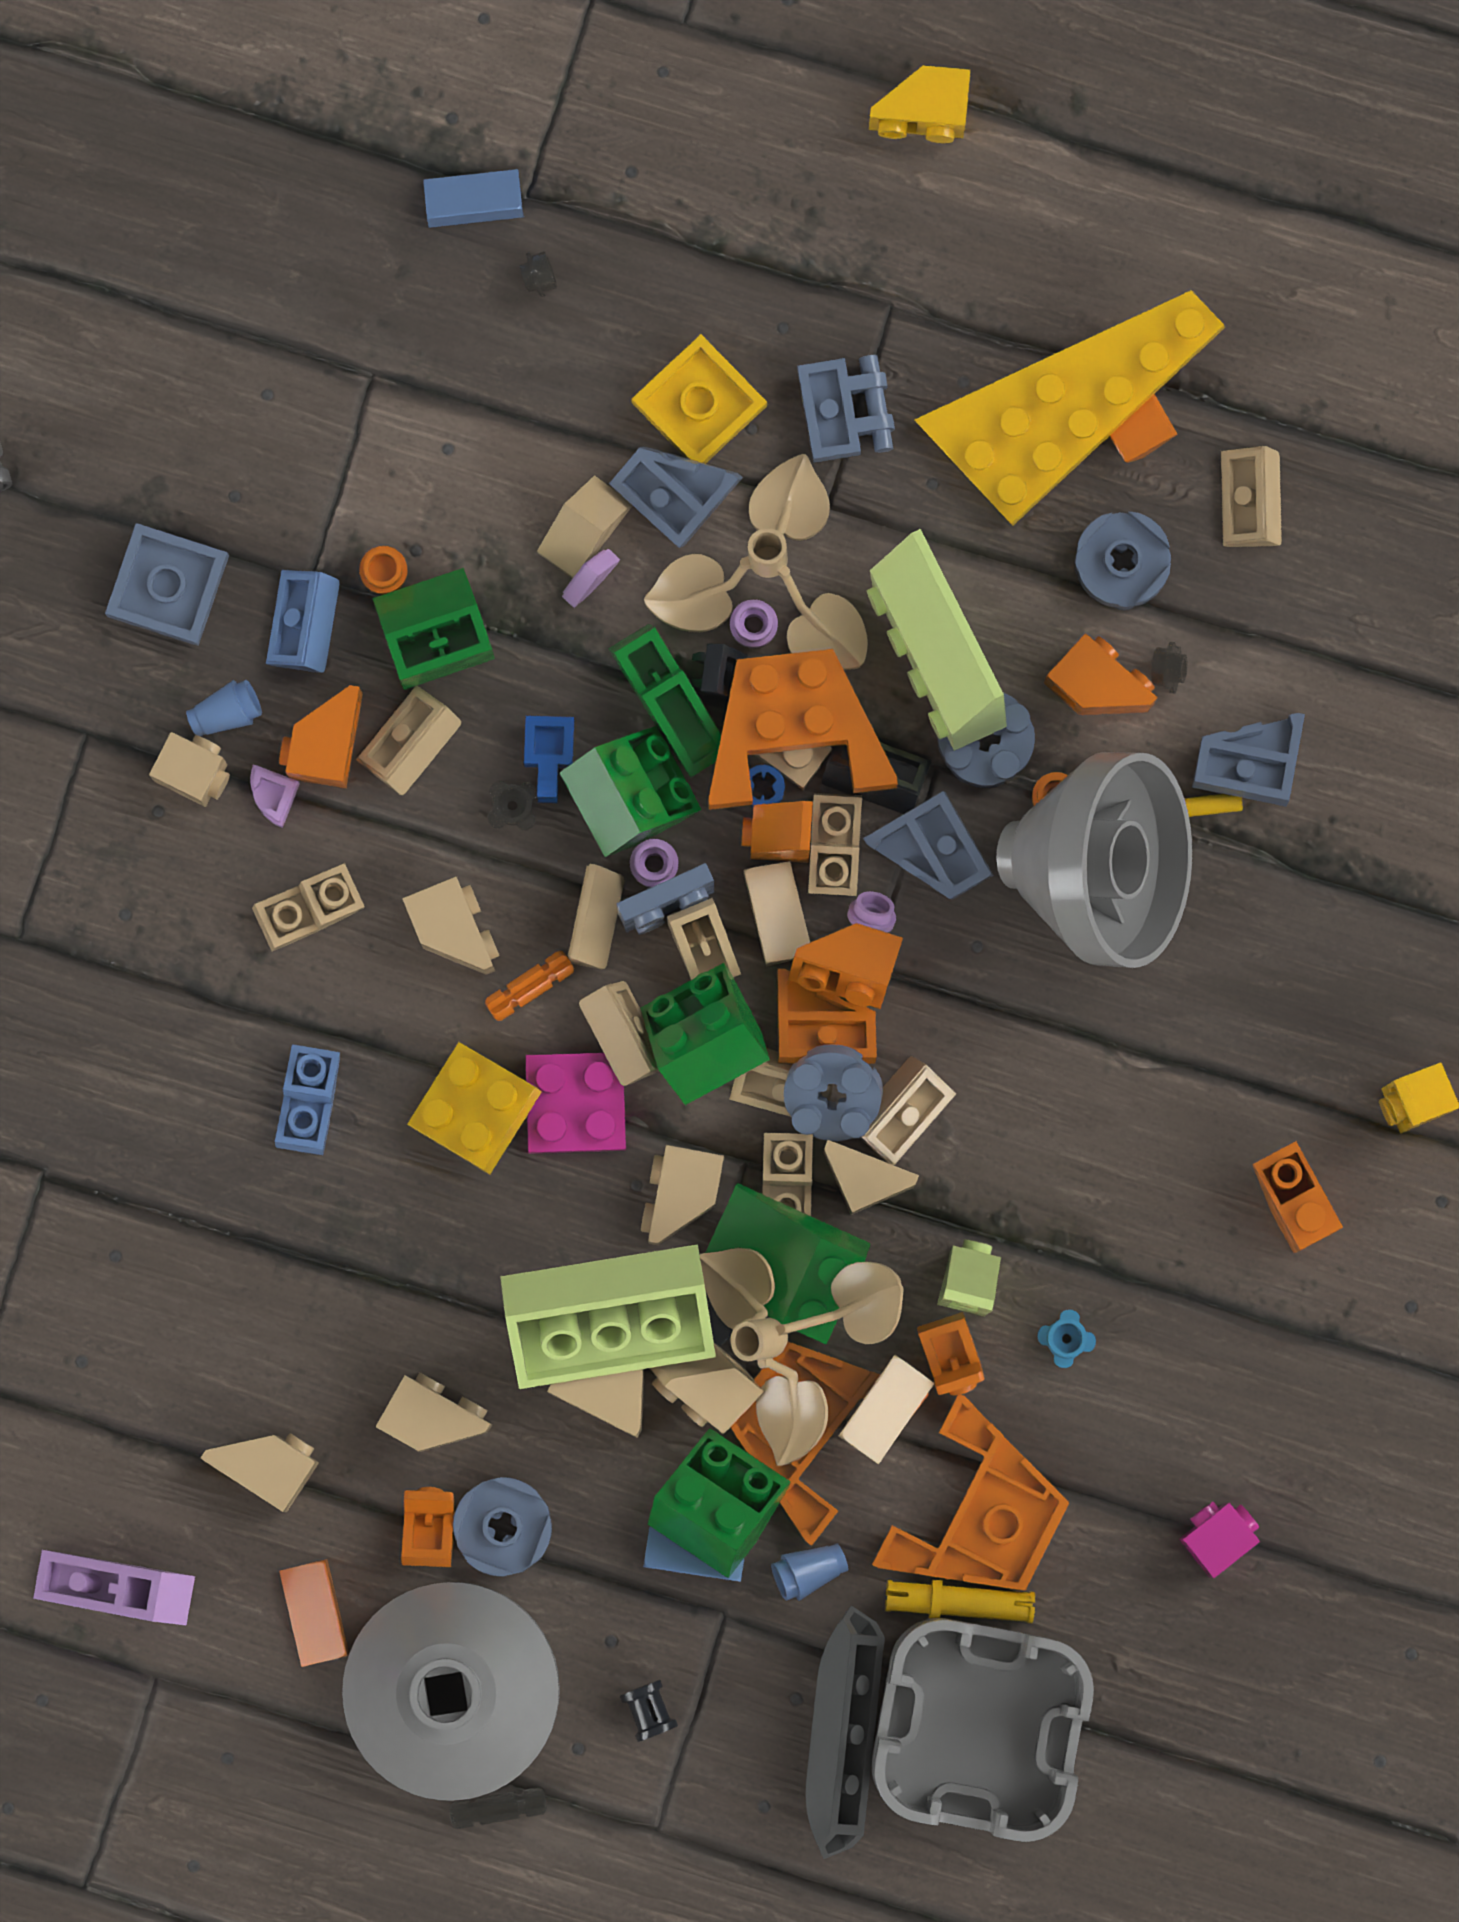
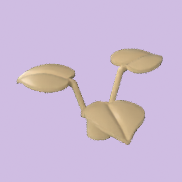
[644,454,868,670]
[700,1248,904,1466]

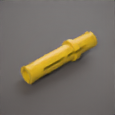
[885,1580,1035,1623]

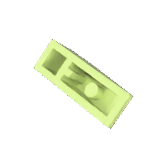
[937,1240,1001,1317]

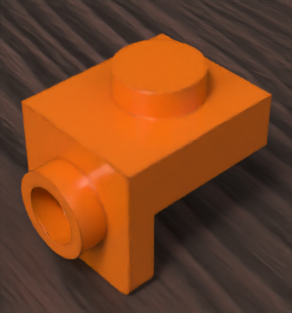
[917,1312,985,1395]
[401,1487,455,1567]

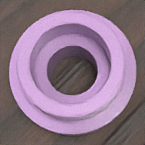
[730,599,778,648]
[630,839,678,887]
[847,891,896,933]

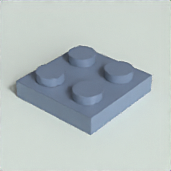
[105,523,229,646]
[616,863,714,935]

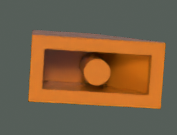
[279,685,363,789]
[741,801,813,863]

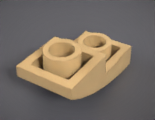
[808,793,862,896]
[252,863,365,952]
[762,1133,813,1216]

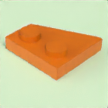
[776,969,877,1064]

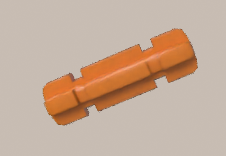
[485,951,574,1021]

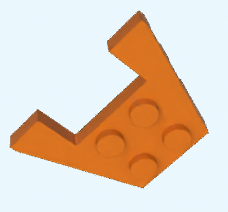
[708,649,898,810]
[730,1342,929,1546]
[872,1395,1069,1591]

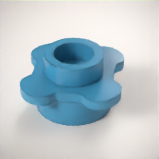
[1037,1310,1096,1368]

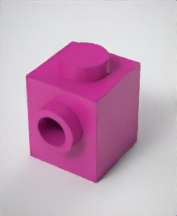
[1179,1501,1260,1578]

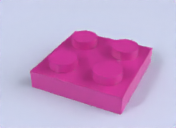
[526,1053,626,1154]

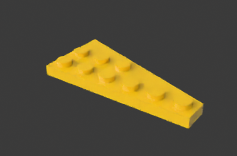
[915,290,1225,526]

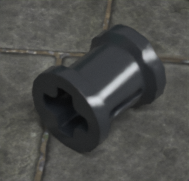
[620,1680,678,1742]

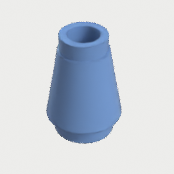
[186,680,262,736]
[771,1543,848,1601]

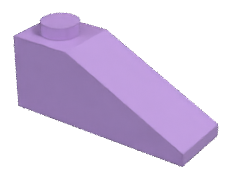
[33,1550,195,1625]

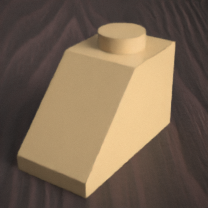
[200,1433,319,1512]

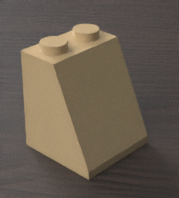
[547,1369,645,1438]

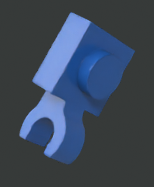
[524,716,575,803]

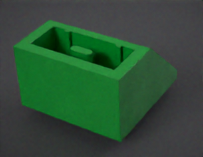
[373,568,495,690]
[560,726,702,857]
[640,963,770,1105]
[647,1428,791,1578]

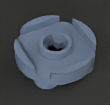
[1074,511,1171,610]
[938,693,1035,788]
[784,1044,883,1141]
[453,1477,552,1576]

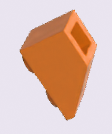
[1044,633,1158,715]
[788,923,903,1009]
[1252,1141,1343,1253]

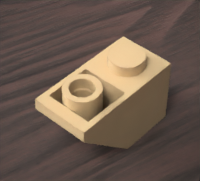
[402,877,499,975]
[641,1145,724,1246]
[650,1343,764,1434]
[376,1372,493,1452]

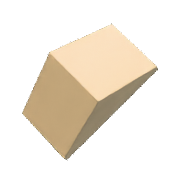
[537,475,633,579]
[667,898,741,980]
[823,1140,919,1215]

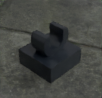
[689,644,748,701]

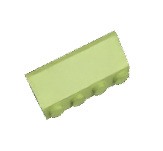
[866,529,1007,751]
[500,1244,716,1389]

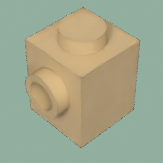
[149,732,230,807]

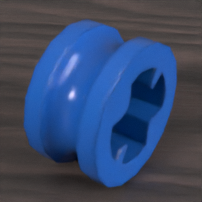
[749,764,785,808]

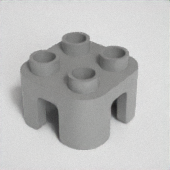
[871,1618,1094,1842]

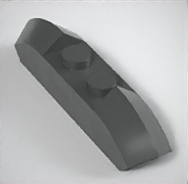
[806,1606,885,1859]

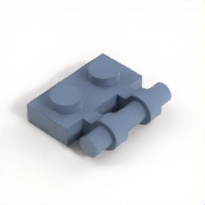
[797,355,895,463]

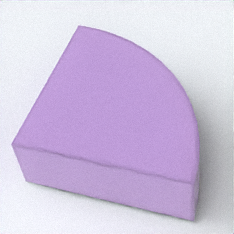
[562,549,620,607]
[250,764,300,828]

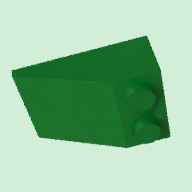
[705,1183,871,1344]

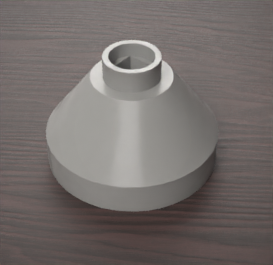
[996,752,1192,968]
[342,1582,560,1801]

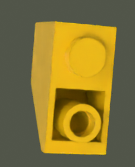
[869,65,970,143]
[1379,1063,1459,1134]

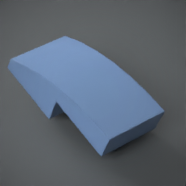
[275,1045,340,1155]

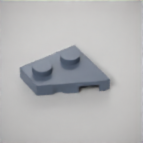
[609,446,743,548]
[1192,713,1305,807]
[863,791,994,900]

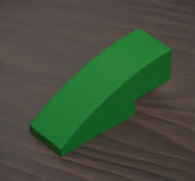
[608,624,721,777]

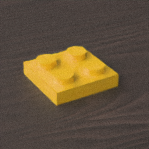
[632,334,767,464]
[407,1042,541,1175]

